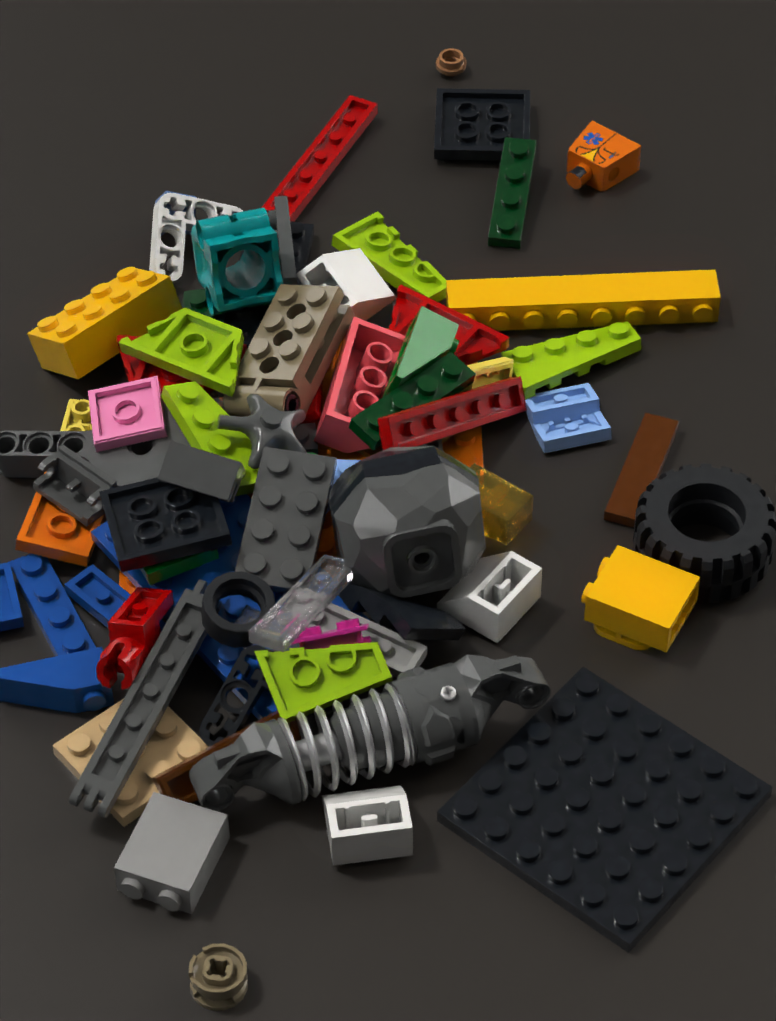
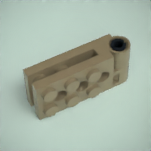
[223,284,355,417]

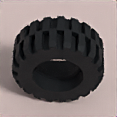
[633,463,776,603]

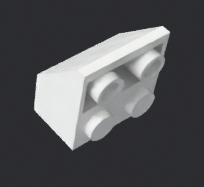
[296,248,397,328]
[437,551,542,643]
[322,785,413,866]

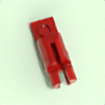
[96,587,174,690]

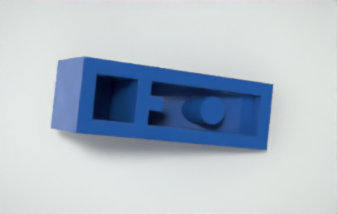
[0,647,114,713]

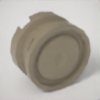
[189,944,248,1011]

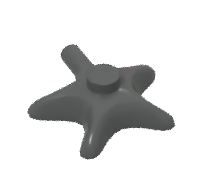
[218,394,307,469]

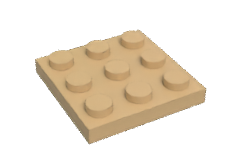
[52,699,209,827]

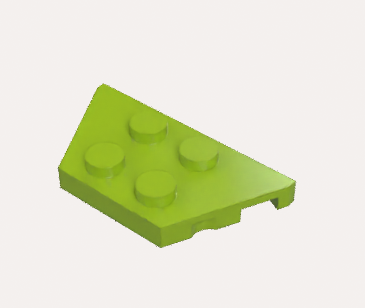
[119,308,244,397]

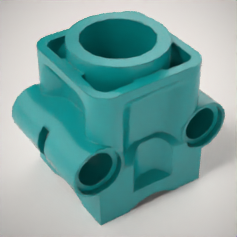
[191,208,283,316]

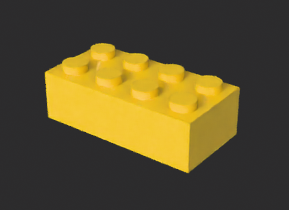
[27,266,183,379]

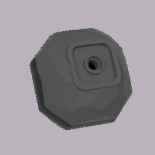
[329,446,486,598]

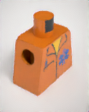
[566,120,641,191]

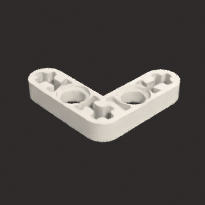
[149,193,243,284]

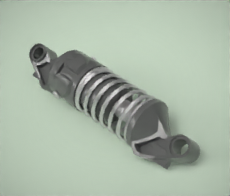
[189,654,551,811]

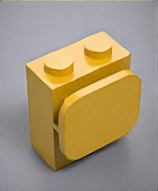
[581,545,700,653]

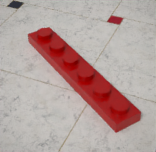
[261,95,378,222]
[377,376,527,450]

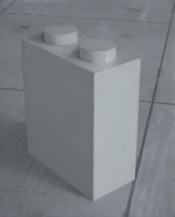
[114,792,230,914]

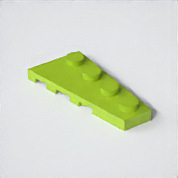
[331,211,446,302]
[501,321,641,400]
[161,381,259,496]

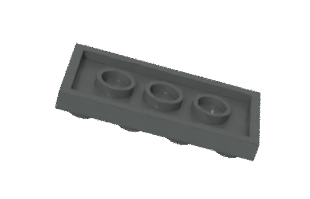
[235,447,337,594]

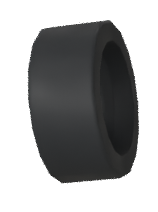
[201,571,276,648]

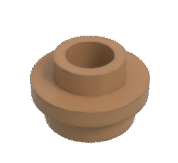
[436,48,467,76]

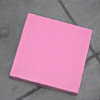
[88,376,167,452]

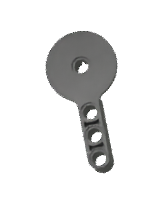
[0,404,190,487]

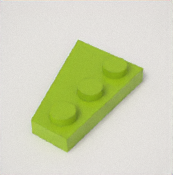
[254,642,393,723]

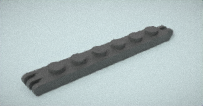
[69,579,222,818]

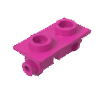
[290,618,372,649]

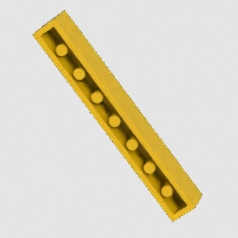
[446,270,721,331]

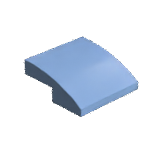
[525,383,612,453]

